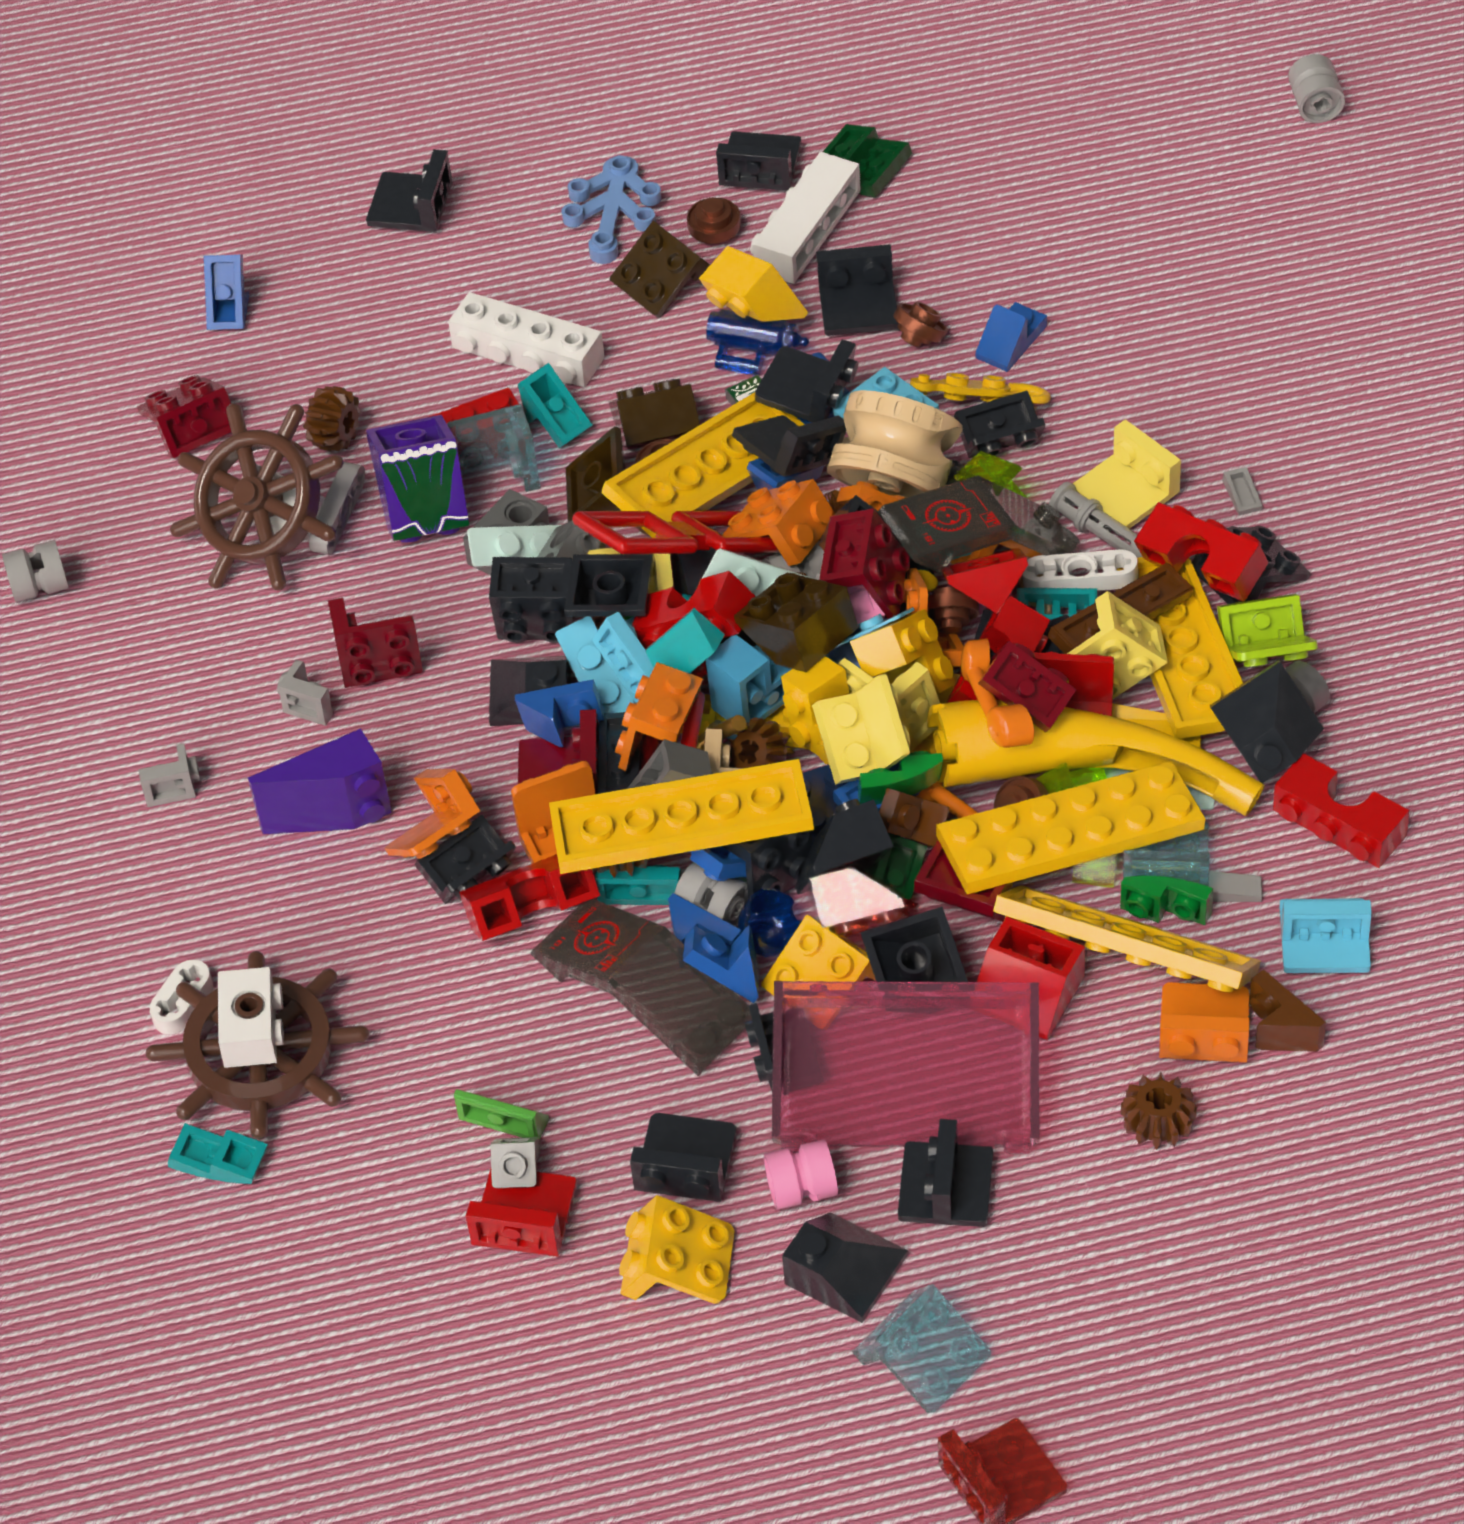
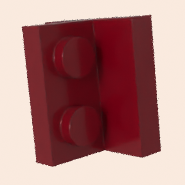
[914,840,1013,922]

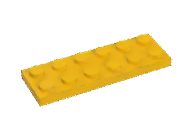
[601,392,805,538]
[1115,557,1243,739]
[549,759,814,874]
[936,761,1205,895]
[993,885,1261,992]

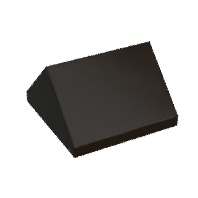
[565,426,625,522]

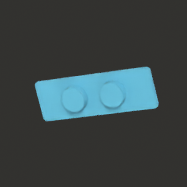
[835,607,915,648]
[555,617,635,713]

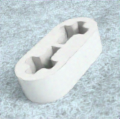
[149,960,213,1034]

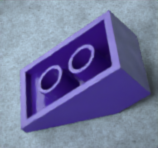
[248,728,392,834]

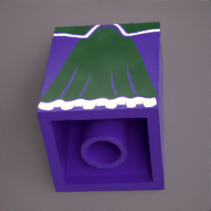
[366,415,470,543]

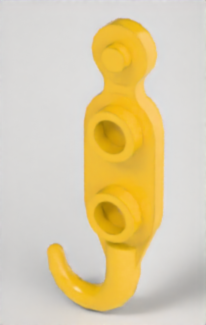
[910,373,1051,404]

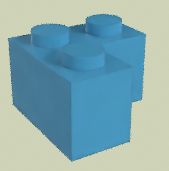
[705,635,791,723]

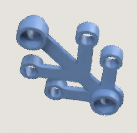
[562,155,661,264]

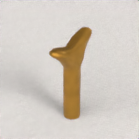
[697,715,746,751]

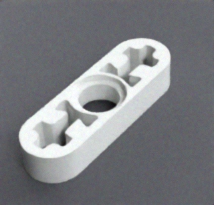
[1022,549,1139,591]

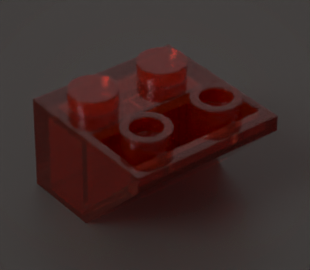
[810,867,921,938]

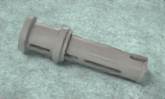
[1048,481,1142,558]

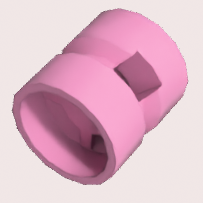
[763,1139,838,1210]

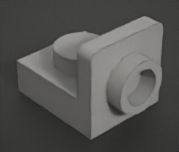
[277,660,333,726]
[138,743,200,807]
[490,1137,540,1188]

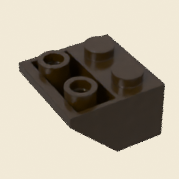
[608,378,700,446]
[734,572,859,672]

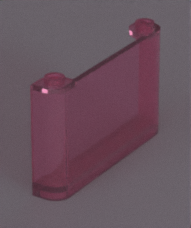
[772,981,1040,1155]

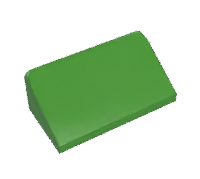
[454,1089,549,1138]

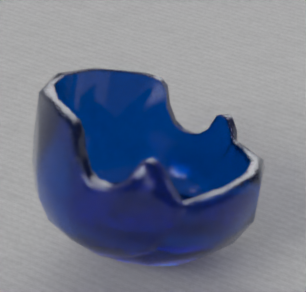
[738,889,802,957]

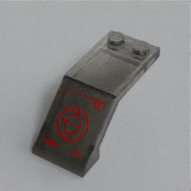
[878,475,1082,573]
[530,899,752,1077]

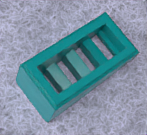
[1017,588,1097,620]

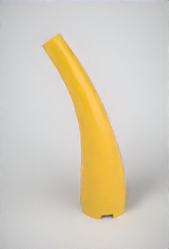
[927,699,1265,816]

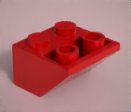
[969,916,1085,1040]

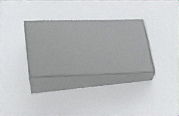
[1222,467,1263,515]
[1208,871,1262,902]

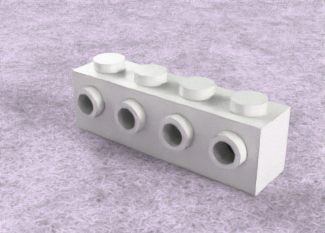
[750,152,861,284]
[448,292,605,388]

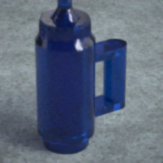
[706,309,809,375]

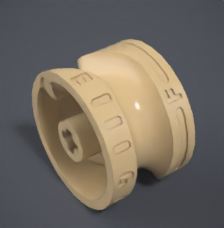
[827,390,963,507]

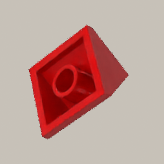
[941,548,1028,614]

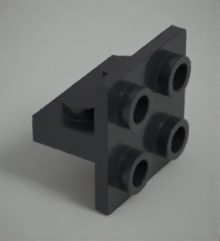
[898,1119,993,1227]

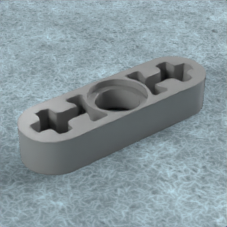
[309,462,365,555]

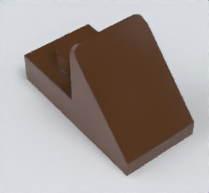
[879,788,950,846]
[1249,969,1326,1052]

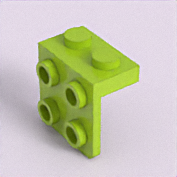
[1217,594,1318,667]

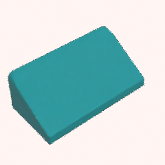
[645,608,725,674]

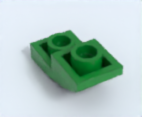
[858,751,943,805]
[1120,876,1213,926]

